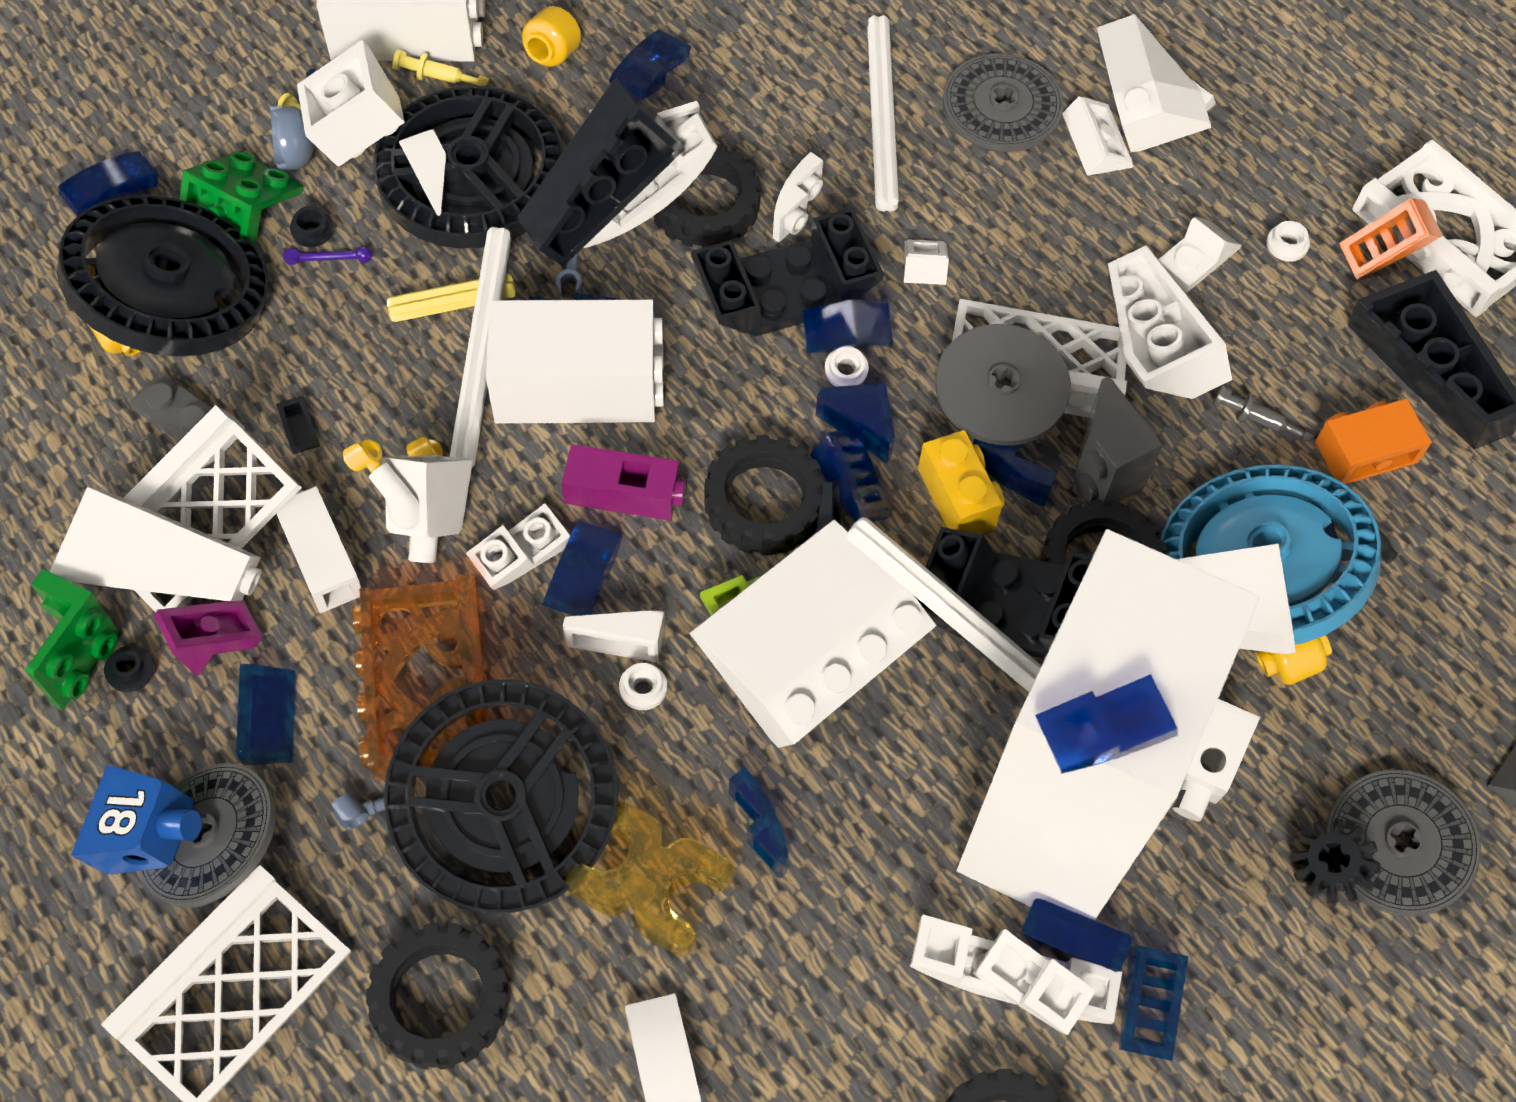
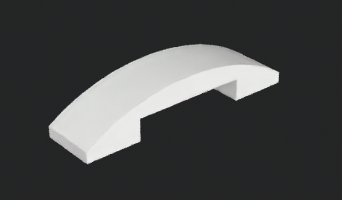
[583,113,717,248]
[910,915,1122,1024]

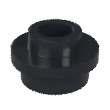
[290,206,334,247]
[104,645,155,692]

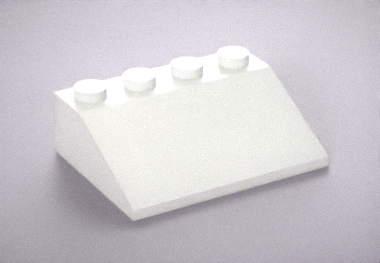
[689,520,936,748]

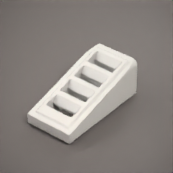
[563,611,665,662]

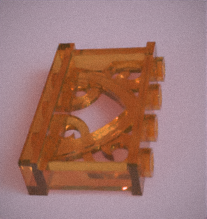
[352,573,490,781]

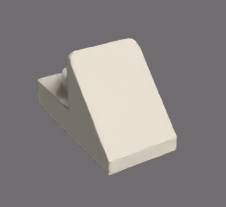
[1158,217,1242,293]

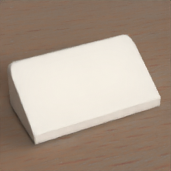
[1063,96,1133,175]

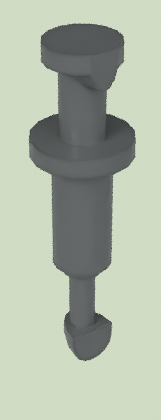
[1212,385,1316,441]

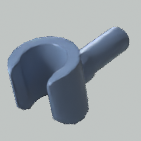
[556,252,583,298]
[332,792,385,830]

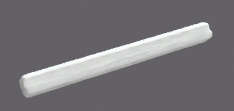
[867,15,899,212]
[450,227,511,467]
[847,517,1042,692]

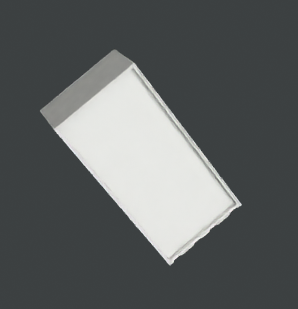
[957,529,1261,934]

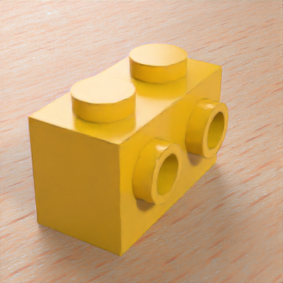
[918,430,1004,534]

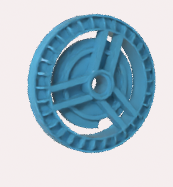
[1160,465,1381,645]

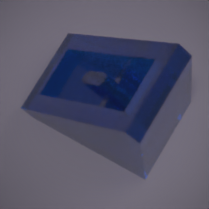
[802,300,893,354]
[815,382,895,463]

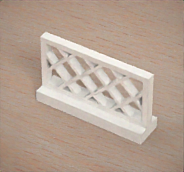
[952,299,1127,417]
[124,405,302,612]
[101,865,351,1102]

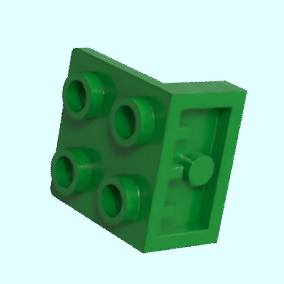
[179,151,303,245]
[25,569,119,710]

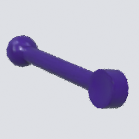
[283,246,373,265]

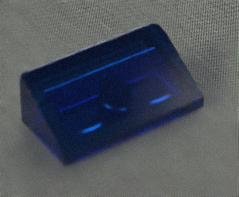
[236,664,296,766]
[1022,898,1132,972]

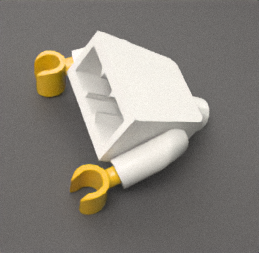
[343,437,472,563]

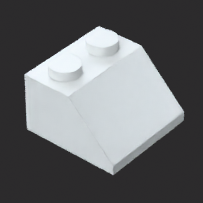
[297,40,405,167]

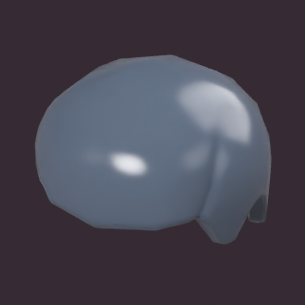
[270,106,316,170]

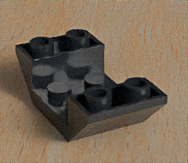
[691,208,884,336]
[915,527,1093,659]

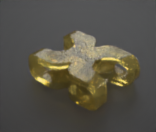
[563,800,736,957]

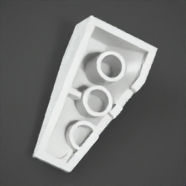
[1097,14,1211,152]
[1108,246,1232,399]

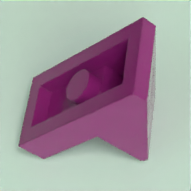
[154,600,263,675]

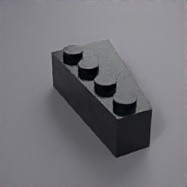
[517,77,685,267]
[1348,270,1516,449]

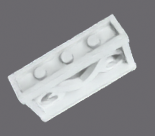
[1352,140,1516,317]

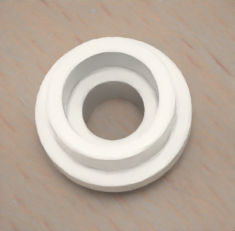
[1266,221,1310,261]
[824,346,869,390]
[619,663,667,710]

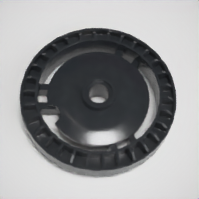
[373,86,564,249]
[57,195,269,357]
[384,680,618,913]

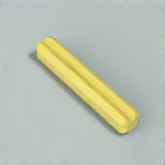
[387,273,515,322]

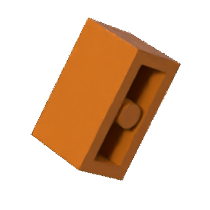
[1315,399,1432,484]

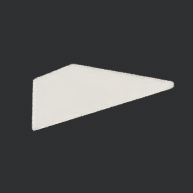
[399,129,446,216]

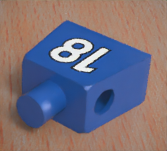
[71,766,202,874]

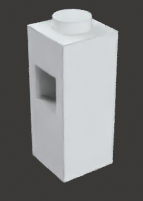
[276,486,364,613]

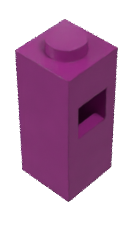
[561,444,687,521]

